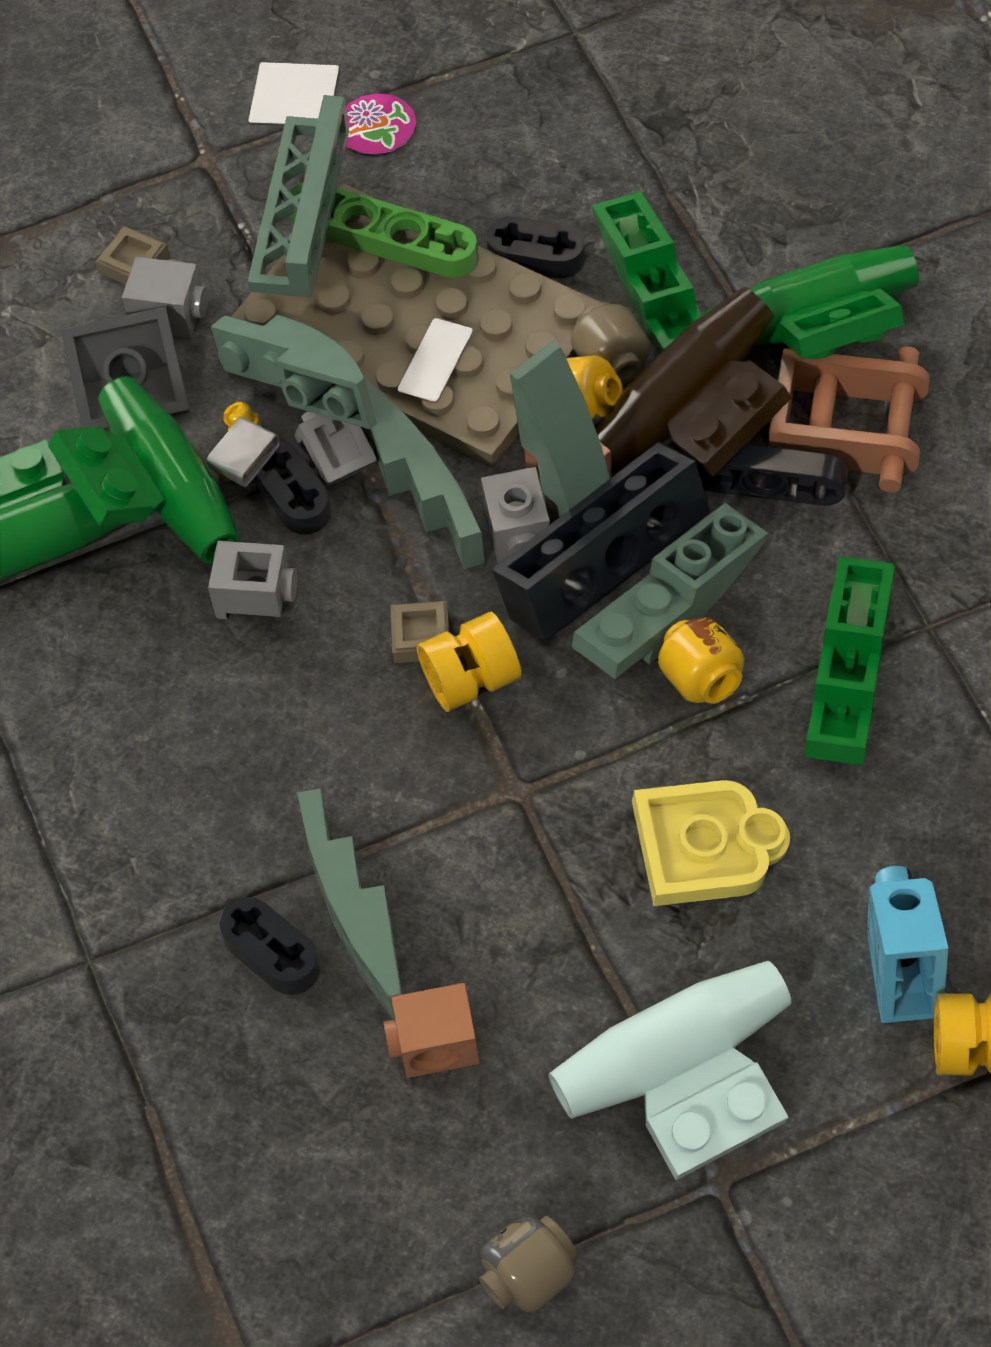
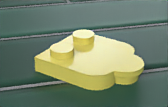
[632,780,790,906]

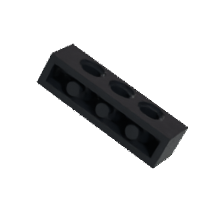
[492,443,710,641]

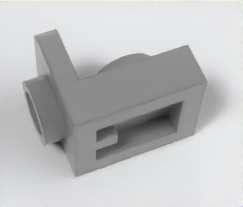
[294,411,377,487]

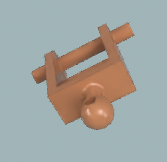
[769,347,930,493]

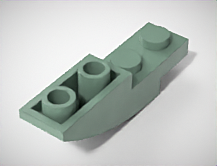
[211,315,377,429]
[572,503,768,679]

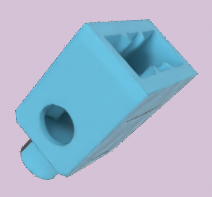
[867,866,948,1023]

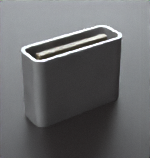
[207,417,280,487]

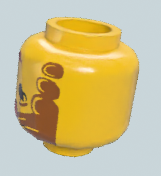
[658,617,745,704]

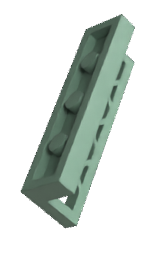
[248,95,349,297]

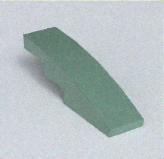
[510,341,610,517]
[364,378,485,569]
[297,789,402,1020]

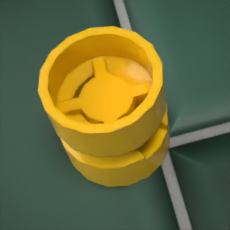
[416,611,522,712]
[934,993,991,1076]

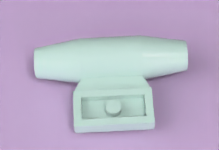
[549,961,791,1180]

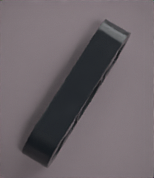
[696,444,849,506]

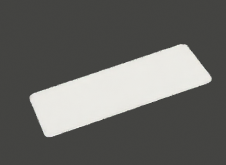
[398,318,472,402]

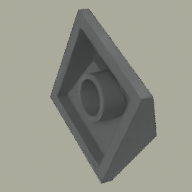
[60,306,189,430]

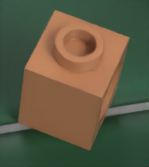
[383,983,480,1078]

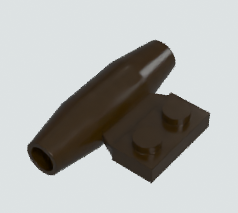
[596,287,792,477]

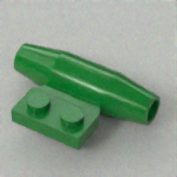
[704,245,919,359]
[48,377,241,564]
[0,439,123,581]

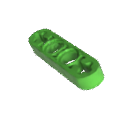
[289,183,479,278]

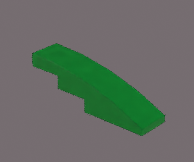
[592,191,703,354]
[804,556,895,766]

